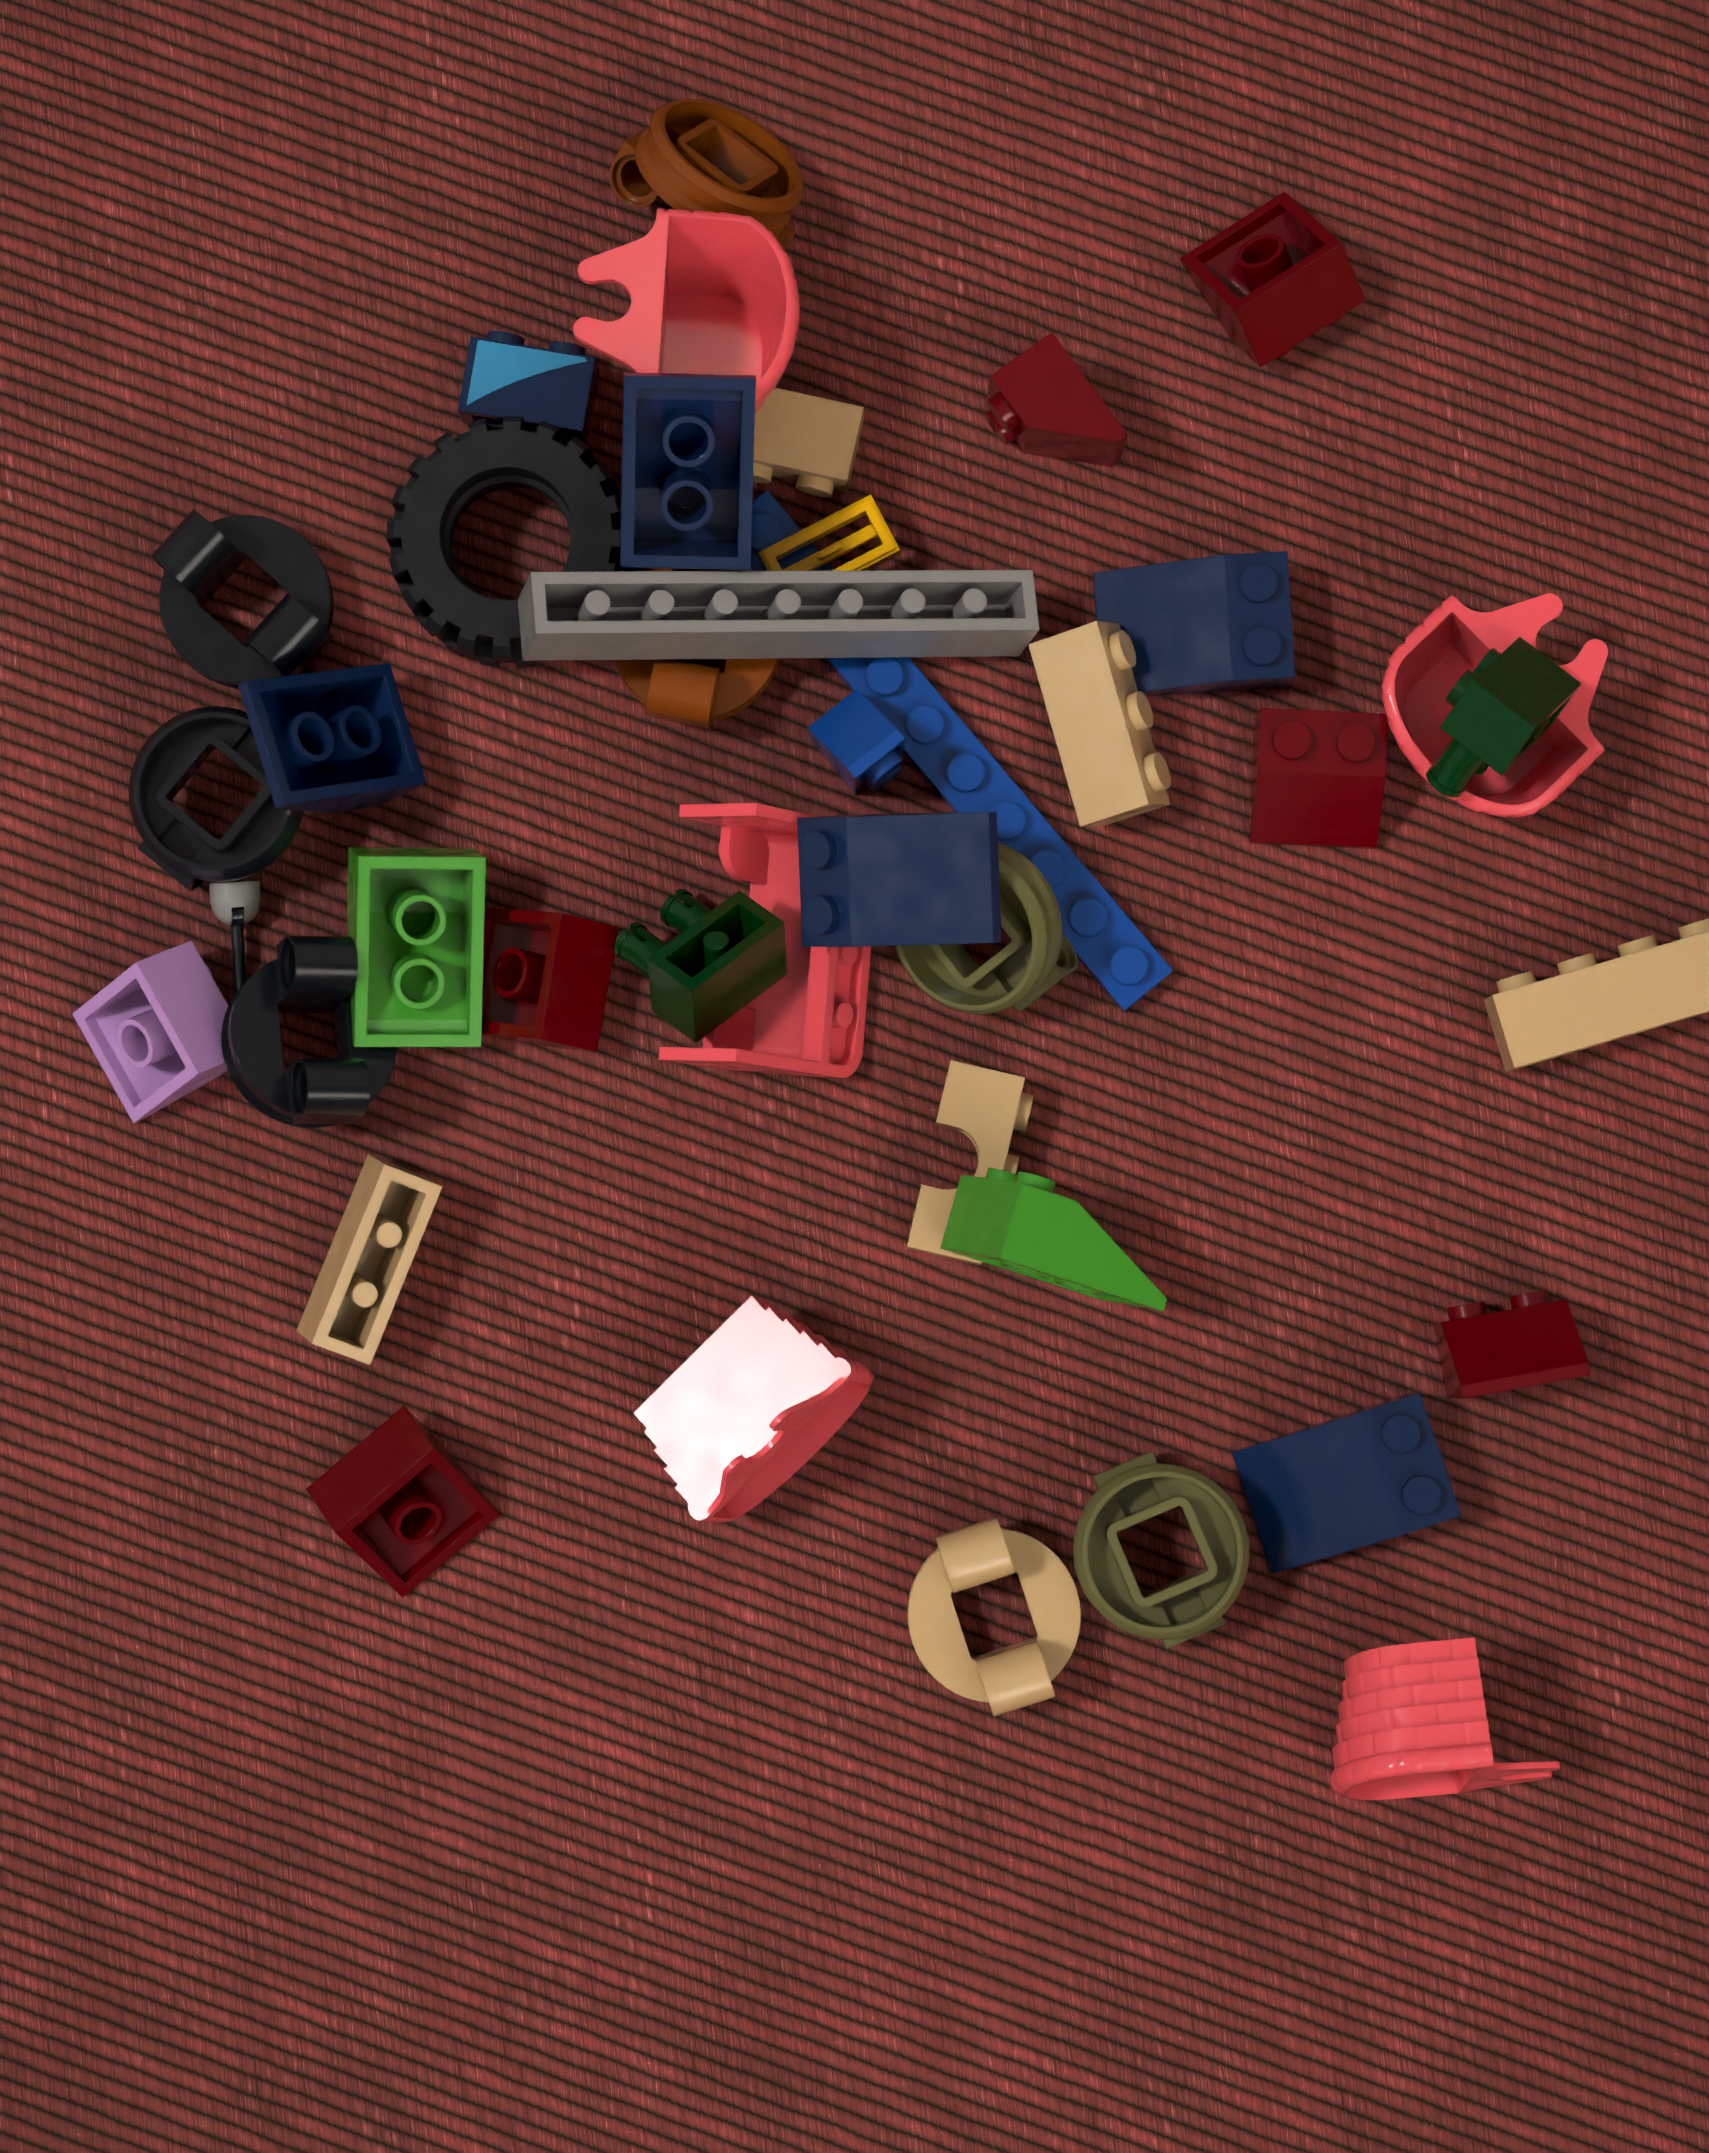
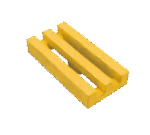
[758,494,900,571]

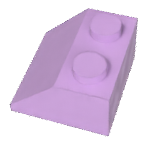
[72,940,228,1123]

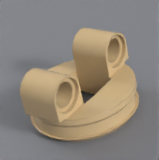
[908,1517,1081,1717]

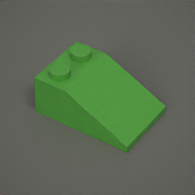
[347,847,486,1047]
[940,1168,1167,1311]

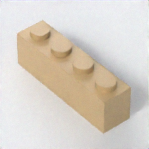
[1484,919,1709,1072]

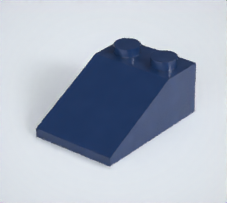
[620,372,756,570]
[1093,551,1295,696]
[238,663,426,813]
[797,812,1002,947]
[1231,1393,1462,1574]

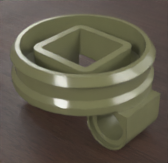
[895,842,1078,1015]
[1073,1451,1249,1649]

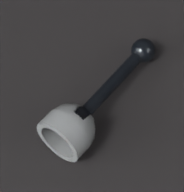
[209,881,261,994]

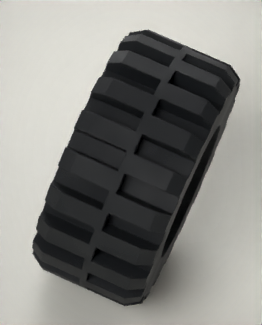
[386,416,631,669]

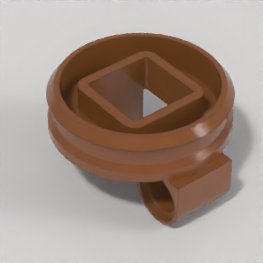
[609,99,804,251]
[615,568,779,729]

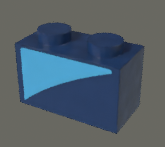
[458,331,599,444]

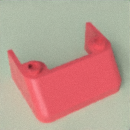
[659,803,871,1078]

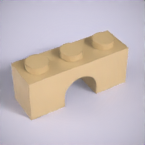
[906,1060,1034,1266]

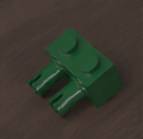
[1426,637,1581,798]
[614,889,787,1043]

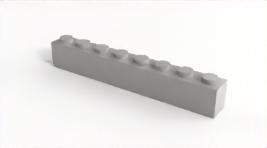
[518,570,1039,661]

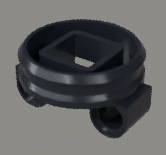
[151,509,334,689]
[129,706,304,891]
[221,936,397,1128]

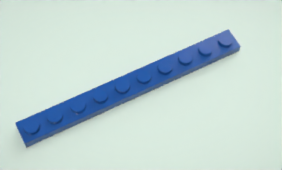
[750,490,1173,1013]

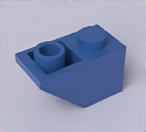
[807,689,905,795]

